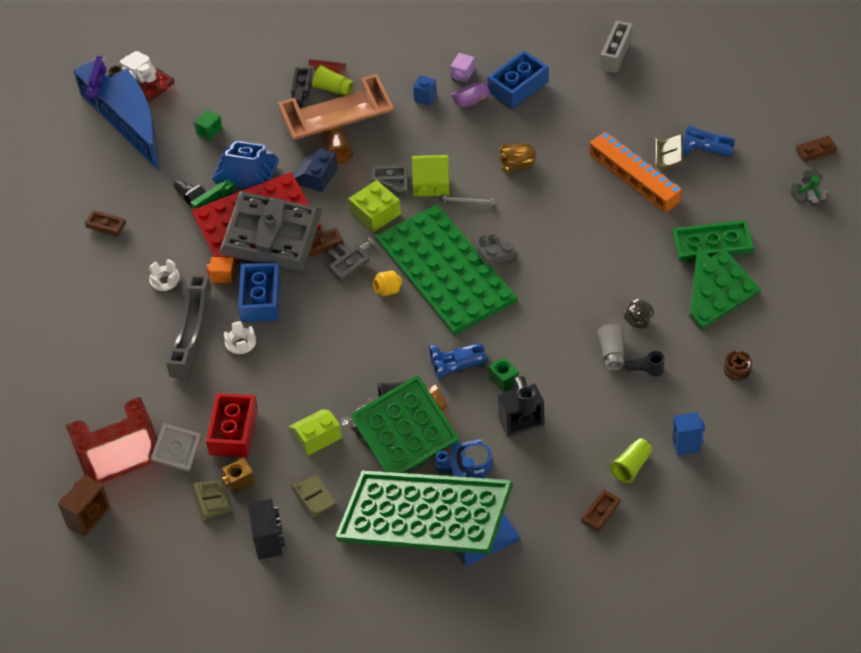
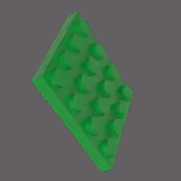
[350,375,460,473]

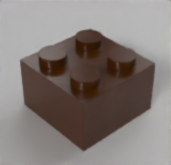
[58,475,111,537]

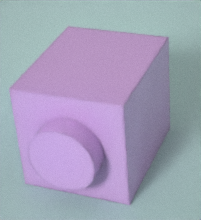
[450,53,475,83]

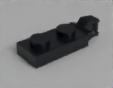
[291,67,313,107]

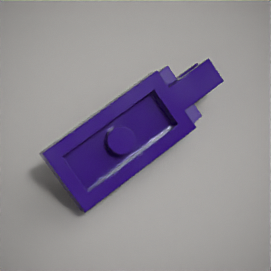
[86,56,107,100]

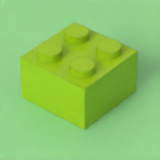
[348,180,401,233]

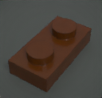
[796,136,837,162]
[85,210,126,236]
[309,228,344,257]
[581,489,621,533]

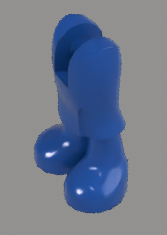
[683,125,735,156]
[429,344,488,379]

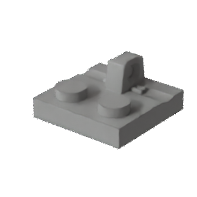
[151,423,202,473]

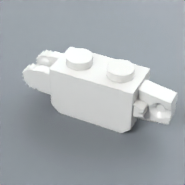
[120,51,157,83]

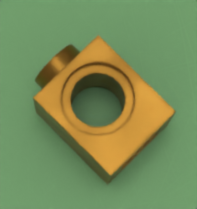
[222,458,255,494]

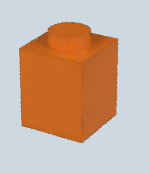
[206,257,236,284]

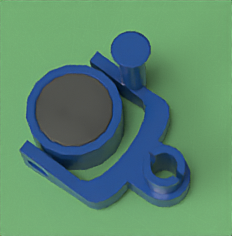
[435,439,493,479]

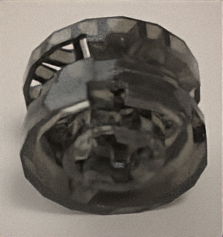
[624,299,654,329]

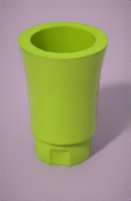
[312,65,353,96]
[610,438,652,484]

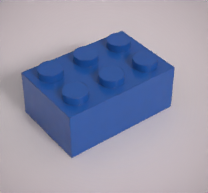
[487,50,549,109]
[238,263,281,322]

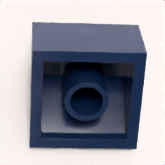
[293,149,338,192]

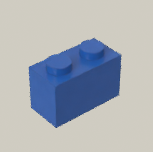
[672,412,705,455]

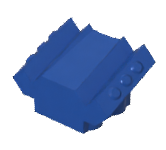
[211,141,279,189]

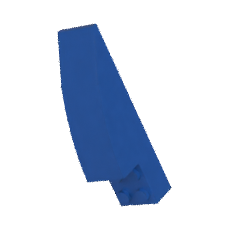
[73,61,159,169]

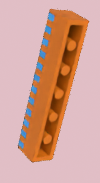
[590,132,682,213]

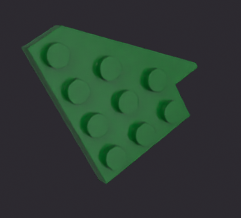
[689,247,761,330]

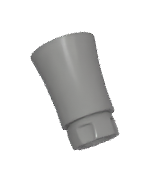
[597,324,625,370]

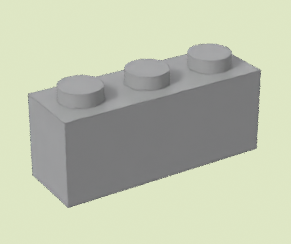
[600,20,633,73]

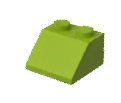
[412,155,450,196]
[288,409,342,456]

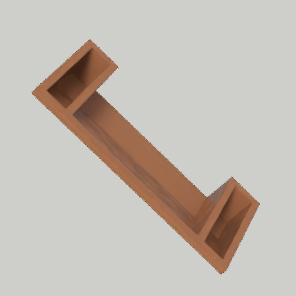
[278,74,394,140]

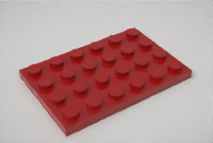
[191,172,321,263]

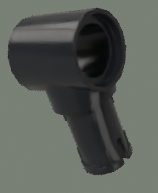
[174,179,206,207]
[626,351,665,376]
[513,376,536,414]

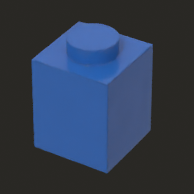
[413,75,437,106]

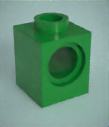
[194,109,223,141]
[489,357,519,392]

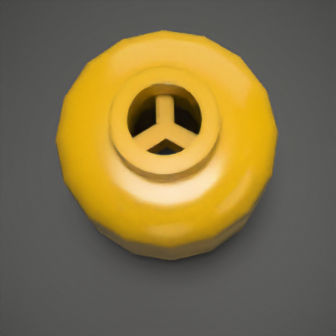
[373,270,402,297]

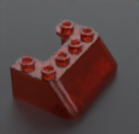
[65,397,157,484]

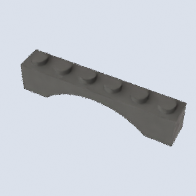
[166,274,212,379]

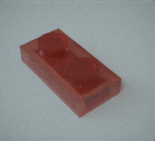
[308,59,346,73]

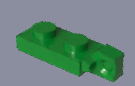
[191,179,236,210]

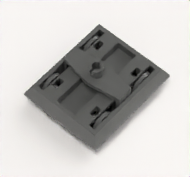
[219,192,323,273]

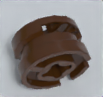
[723,350,752,381]

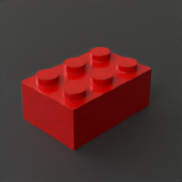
[206,393,258,458]

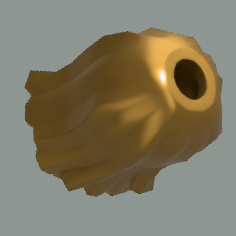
[498,143,536,175]

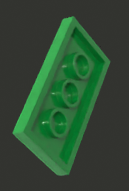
[672,220,754,261]

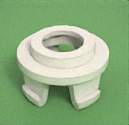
[149,260,180,291]
[224,321,256,354]

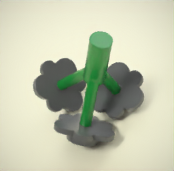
[791,168,828,205]

